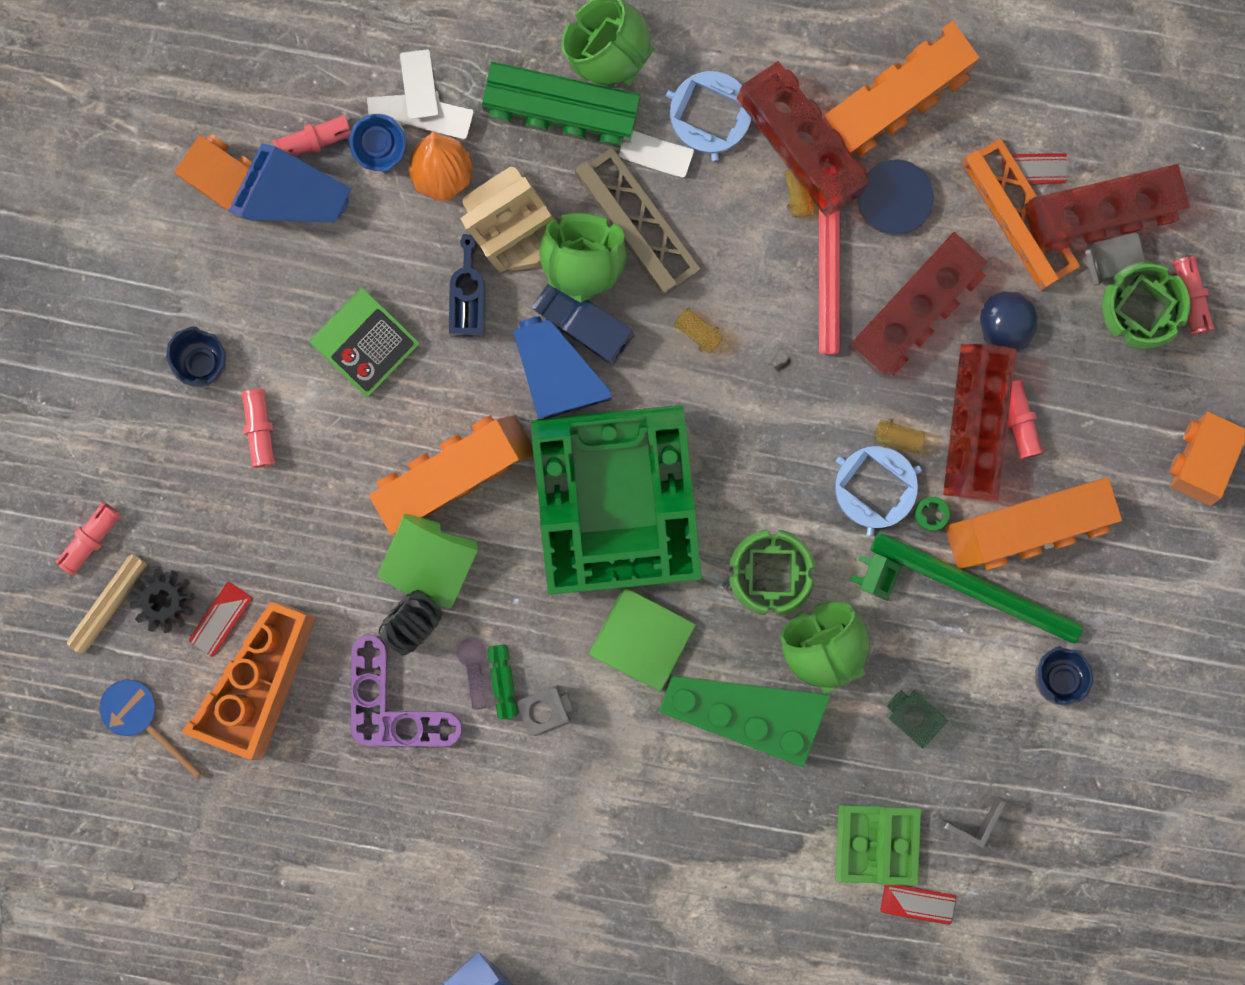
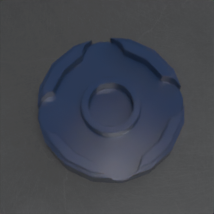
[857,159,934,236]

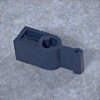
[449,234,486,338]
[531,284,635,366]

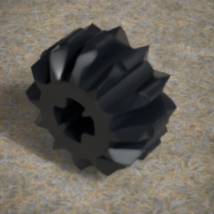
[130,569,196,633]
[378,590,443,656]

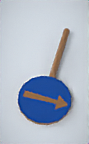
[99,679,201,778]

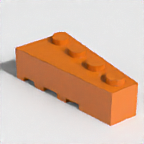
[821,20,980,159]
[368,415,534,535]
[944,477,1122,570]
[181,602,317,760]

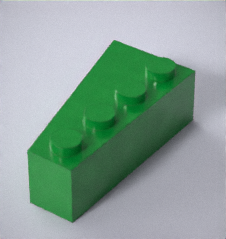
[658,675,831,767]

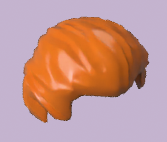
[408,132,472,202]

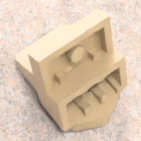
[460,167,556,273]

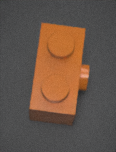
[173,133,252,217]
[1169,411,1245,506]

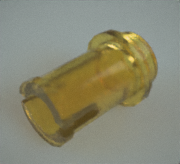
[784,167,817,218]
[674,307,724,354]
[874,418,925,455]

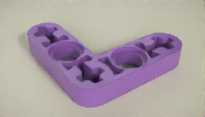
[351,635,463,747]

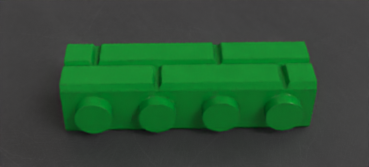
[482,62,641,147]

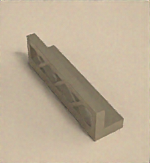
[575,147,701,297]

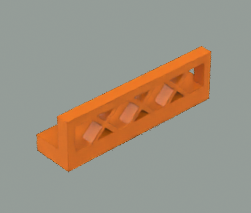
[961,138,1080,291]

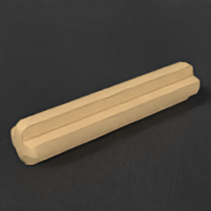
[67,554,147,654]

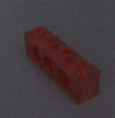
[736,61,870,218]
[1024,164,1190,252]
[848,232,988,377]
[943,344,1016,501]

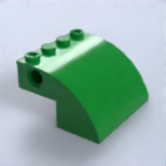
[531,405,701,595]

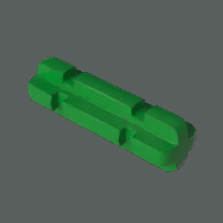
[487,644,518,720]

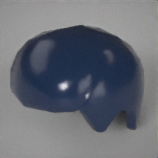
[980,291,1038,353]
[166,326,226,387]
[1035,646,1094,706]

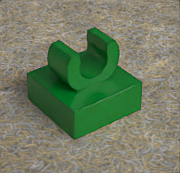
[851,554,902,601]

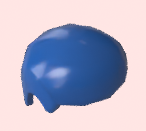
[349,114,407,171]

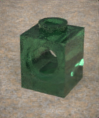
[885,688,949,749]

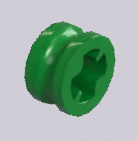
[914,497,950,531]

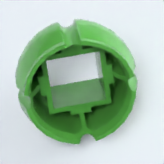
[561,0,655,86]
[539,213,627,303]
[1102,262,1191,350]
[729,529,816,616]
[780,601,870,694]

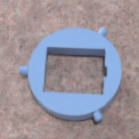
[665,71,752,162]
[835,446,922,536]

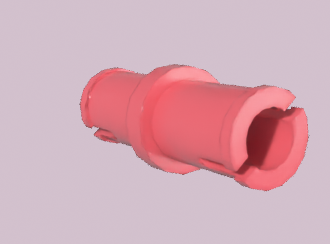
[273,114,351,157]
[1172,256,1215,336]
[999,380,1044,460]
[241,389,276,468]
[55,501,122,576]

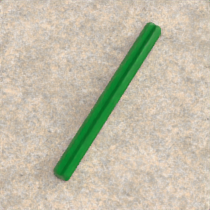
[870,533,1083,643]

